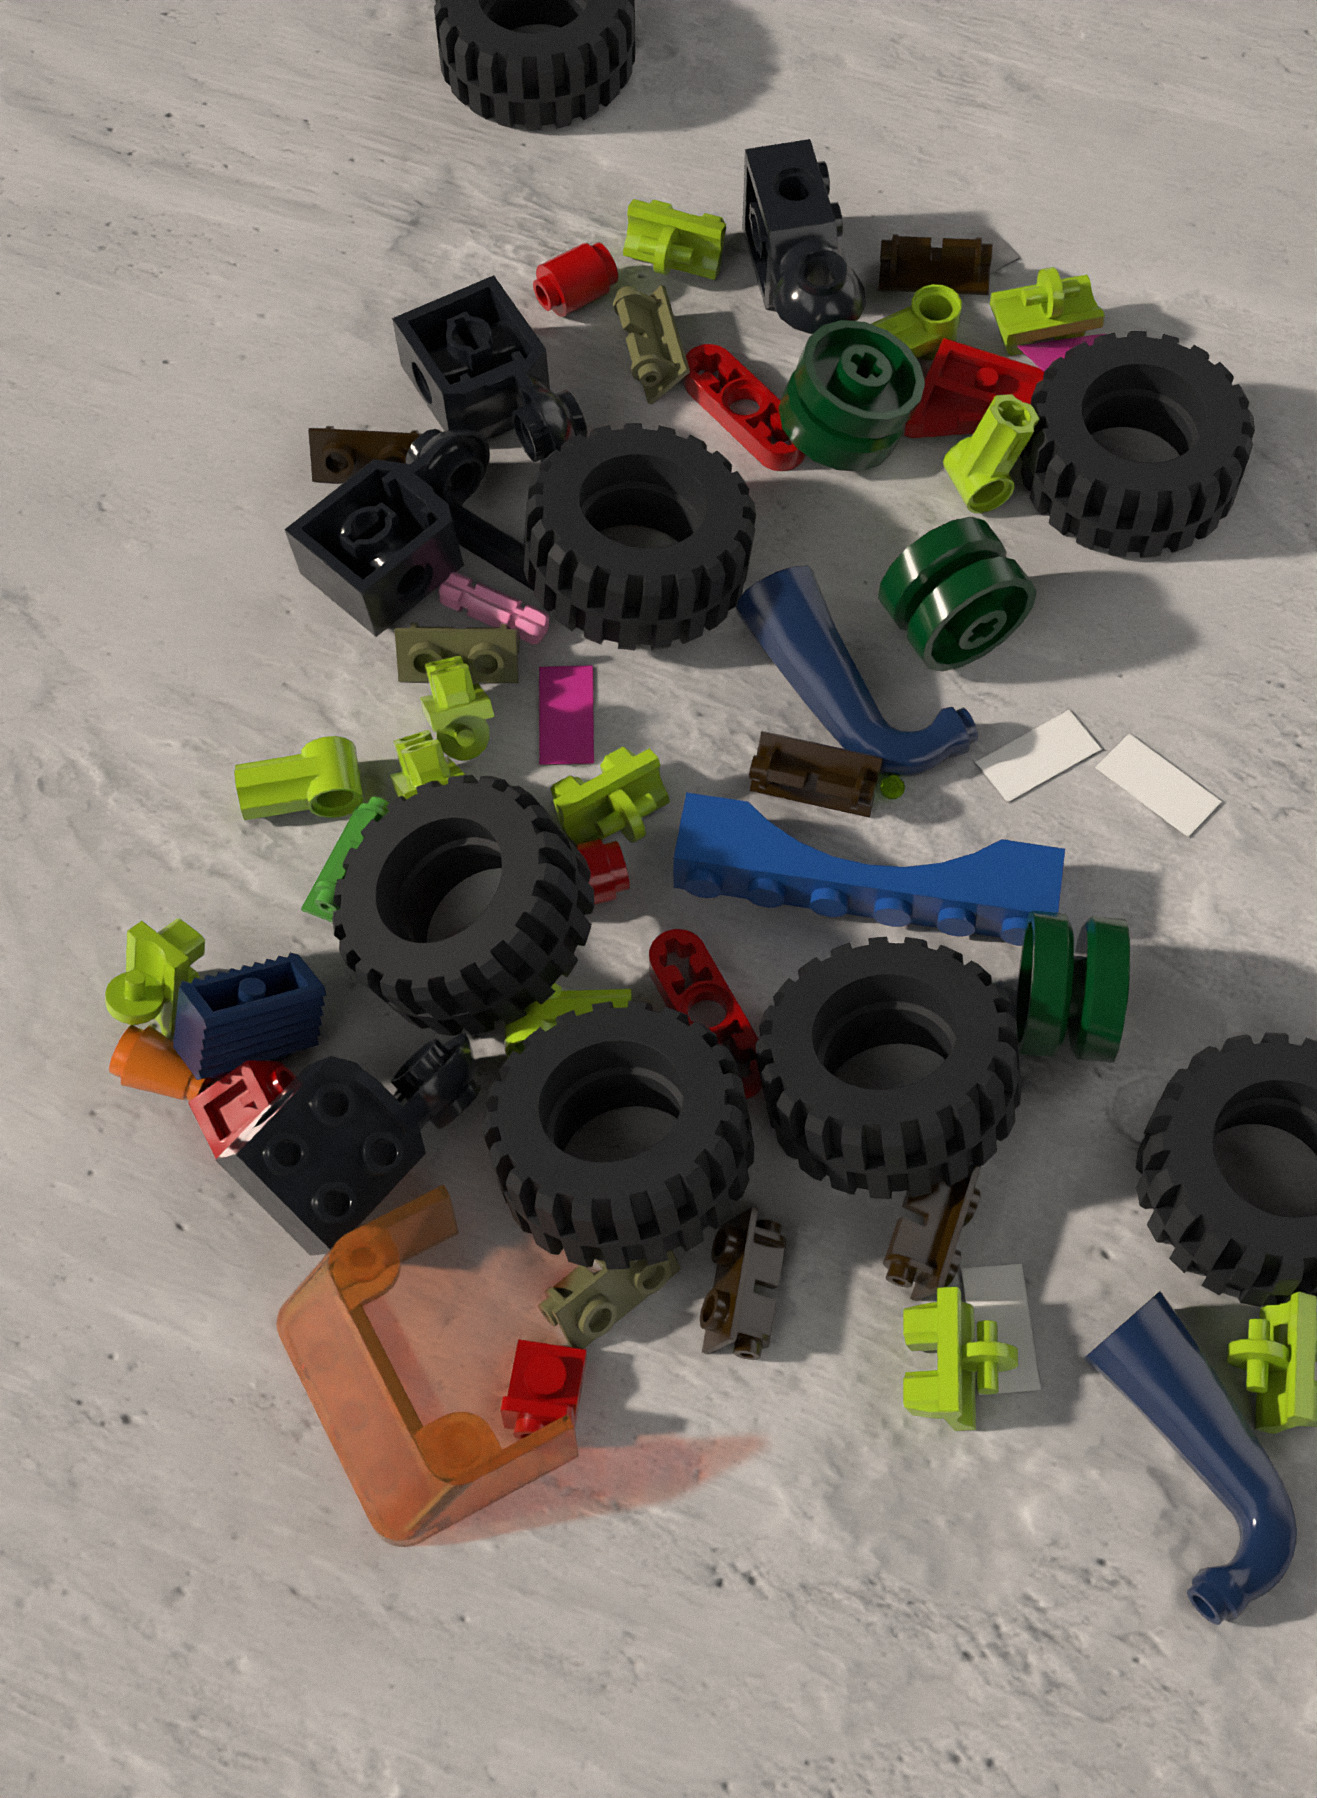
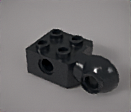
[742,139,866,334]
[392,275,588,463]
[284,429,490,637]
[215,1034,481,1256]

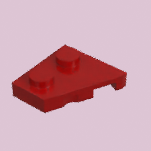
[904,338,1044,438]

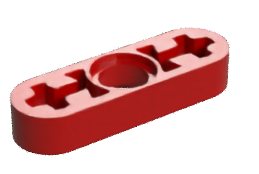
[683,344,806,471]
[649,929,762,1099]

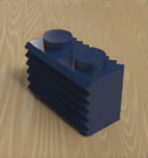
[173,952,327,1080]

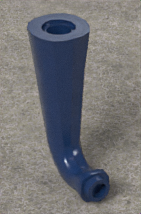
[736,565,978,777]
[1084,1290,1297,1625]

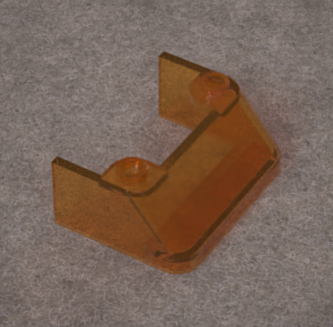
[276,1184,579,1547]

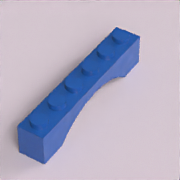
[673,792,1065,946]

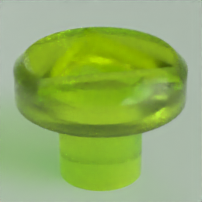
[880,775,905,799]

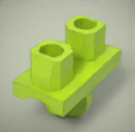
[623,199,727,280]
[989,267,1105,356]
[419,656,495,761]
[390,730,465,799]
[550,746,670,844]
[105,918,205,1040]
[903,1287,1018,1431]
[1227,1292,1317,1434]

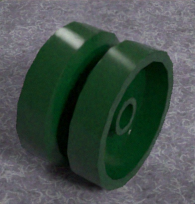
[778,320,925,472]
[878,517,1037,672]
[1015,910,1130,1063]

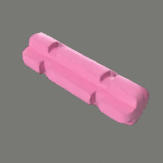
[438,572,550,644]

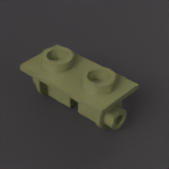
[613,285,690,405]
[394,622,520,683]
[538,1250,681,1349]

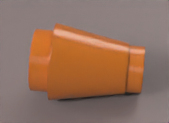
[109,1025,212,1101]

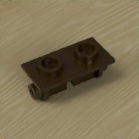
[878,234,993,295]
[308,426,422,483]
[749,731,883,818]
[883,1163,981,1301]
[700,1206,787,1360]

